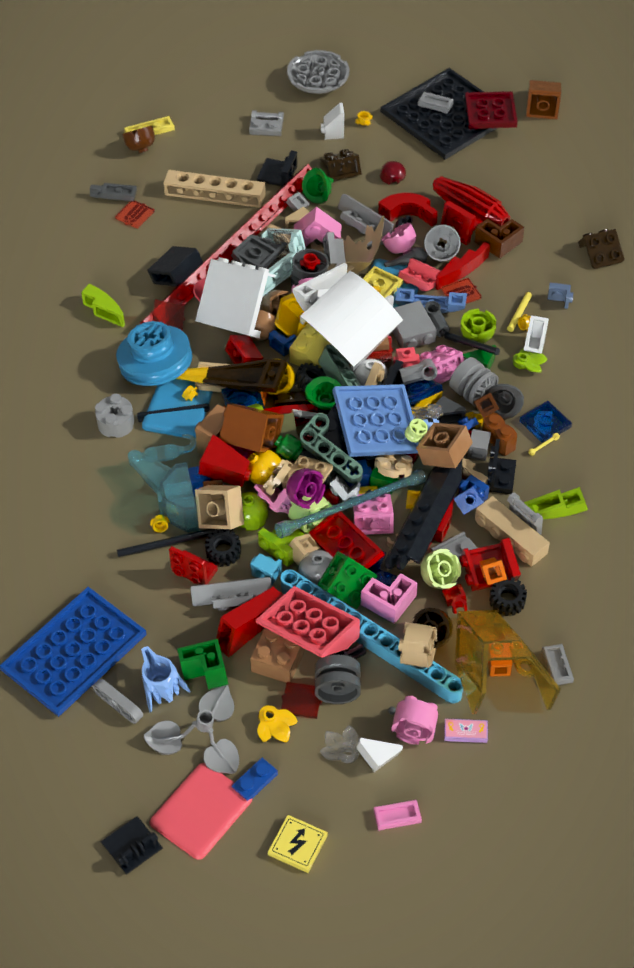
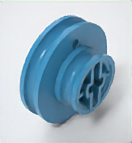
[116,321,192,386]

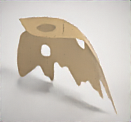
[310,215,384,274]

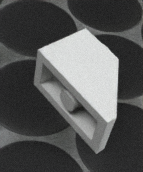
[321,103,344,140]

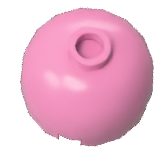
[381,223,416,255]

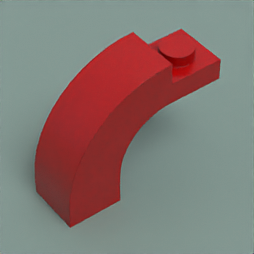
[378,193,438,227]

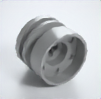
[424,225,461,261]
[449,357,499,406]

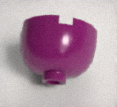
[286,468,325,509]

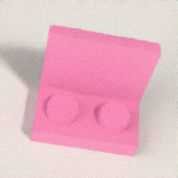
[419,345,464,385]
[254,484,292,514]
[352,493,394,535]

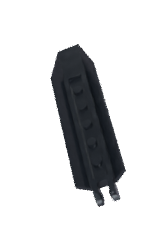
[385,458,463,570]

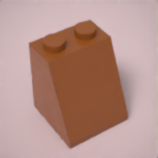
[526,80,561,119]
[220,404,284,452]

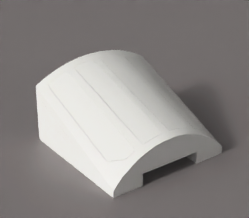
[292,263,394,312]
[300,271,403,372]

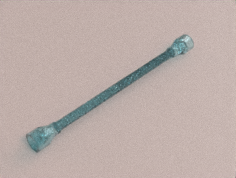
[275,469,426,538]

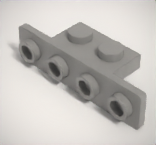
[338,194,394,237]
[191,577,272,611]

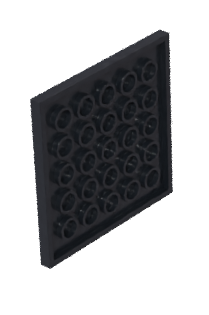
[380,68,497,160]

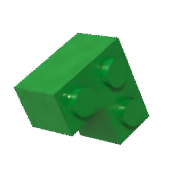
[177,639,229,690]

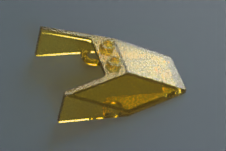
[455,610,561,714]

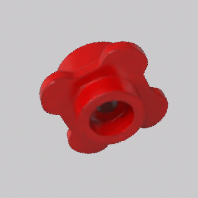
[300,253,320,270]

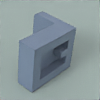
[547,283,573,309]

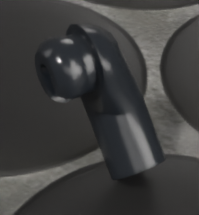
[395,215,413,228]

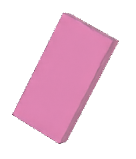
[373,800,422,831]

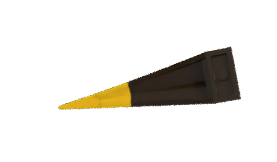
[176,358,287,394]

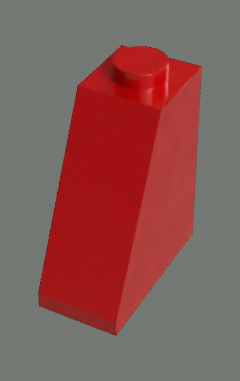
[198,435,252,487]

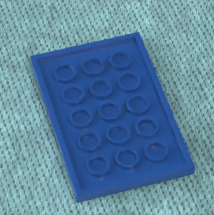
[0,587,147,717]

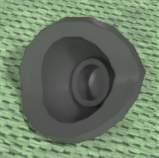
[484,384,524,419]

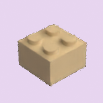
[195,485,244,529]

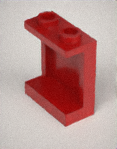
[459,538,521,591]

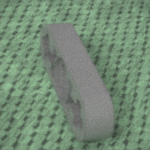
[92,679,143,724]

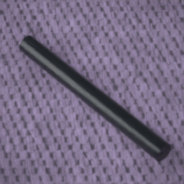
[444,332,500,355]

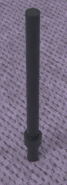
[117,529,233,557]

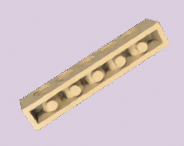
[164,170,265,208]

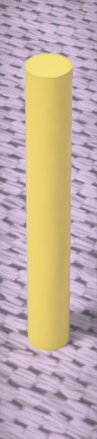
[507,292,532,332]

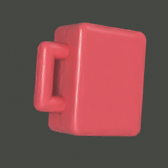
[150,763,252,860]

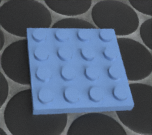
[332,384,420,457]

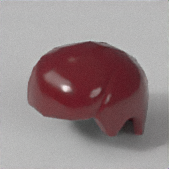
[380,161,406,185]

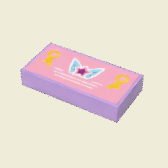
[444,719,488,743]

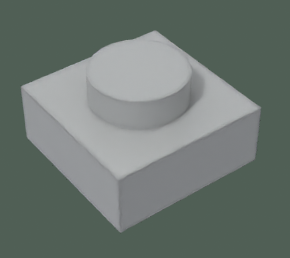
[286,192,310,212]

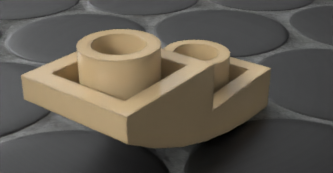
[462,458,488,484]

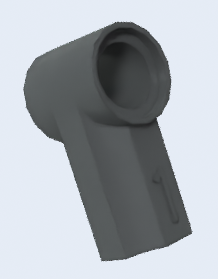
[425,301,450,338]

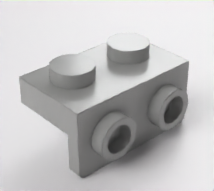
[329,473,361,502]

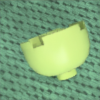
[420,549,461,589]

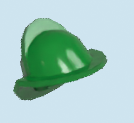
[302,167,333,204]
[305,376,342,410]

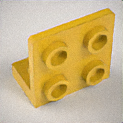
[275,293,304,338]

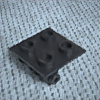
[101,816,163,875]

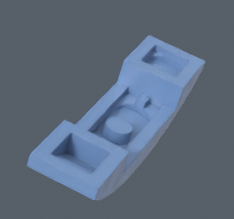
[395,288,467,313]

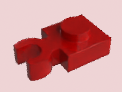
[441,584,468,614]

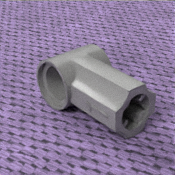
[399,359,438,385]

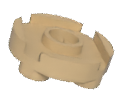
[374,454,413,478]
[262,459,293,496]

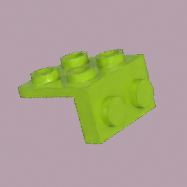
[258,521,305,567]

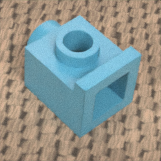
[250,553,282,585]

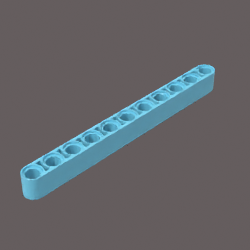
[280,569,464,703]

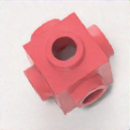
[393,347,420,368]

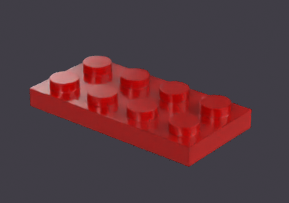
[308,509,385,569]

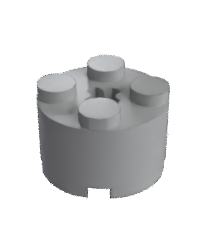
[95,394,134,438]

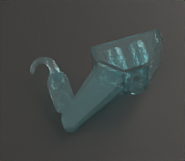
[128,434,199,533]

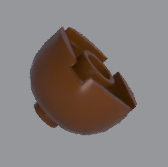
[122,126,155,153]

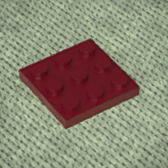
[465,91,518,129]

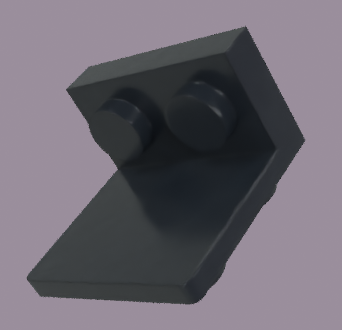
[257,150,298,187]
[487,439,516,494]

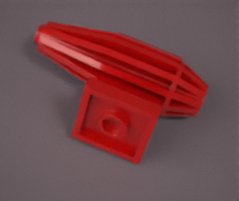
[432,176,510,246]

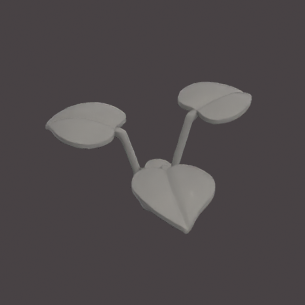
[144,685,239,774]

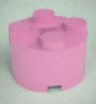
[391,696,438,744]

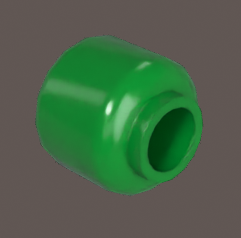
[274,433,304,462]

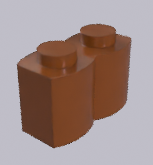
[482,412,517,456]

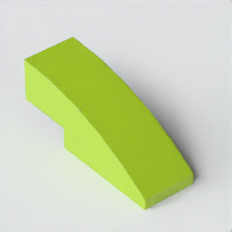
[81,284,125,327]
[524,487,588,519]

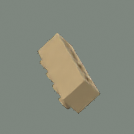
[475,496,550,567]

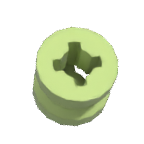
[405,418,428,443]

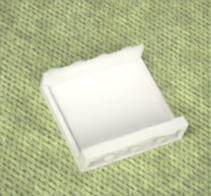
[195,257,275,338]

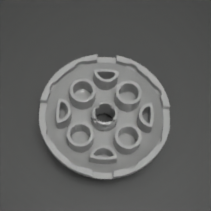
[287,50,349,94]

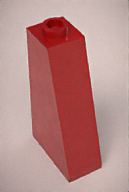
[216,586,283,657]

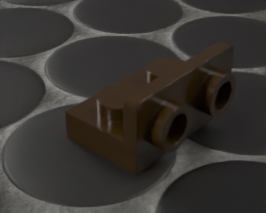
[274,391,311,407]

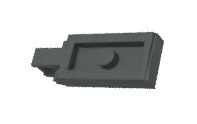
[90,183,137,201]

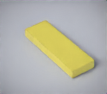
[124,116,175,135]

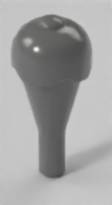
[384,247,428,267]

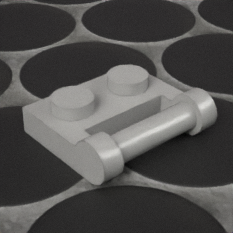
[249,110,284,136]
[507,492,543,535]

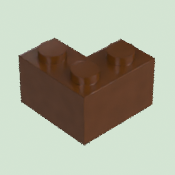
[475,219,524,259]

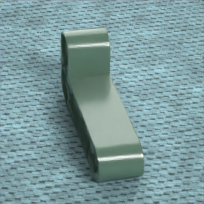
[318,345,361,386]
[300,413,363,484]

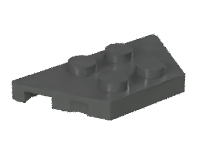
[231,235,287,270]

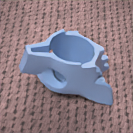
[141,646,191,712]

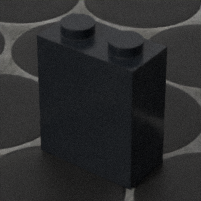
[147,246,203,287]

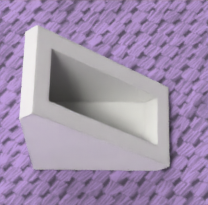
[524,315,549,354]
[356,738,403,772]

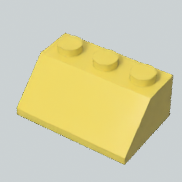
[289,323,332,368]

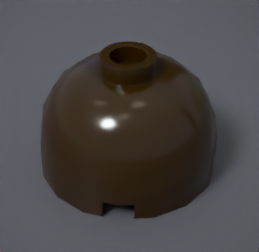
[413,608,453,648]

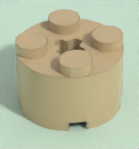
[398,622,437,668]

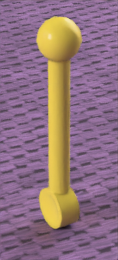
[528,433,560,456]

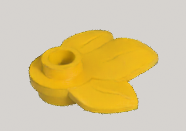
[257,705,298,742]

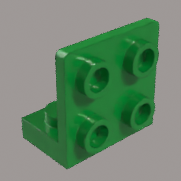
[317,551,377,609]

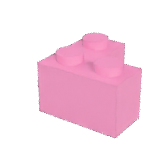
[294,207,342,247]
[361,573,417,624]

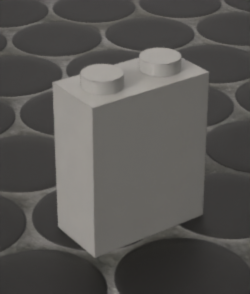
[392,301,436,348]

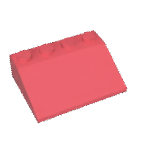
[256,586,360,658]

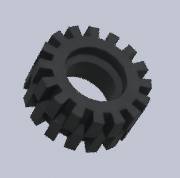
[295,363,327,392]
[205,529,241,567]
[489,577,527,616]

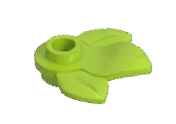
[513,348,547,372]

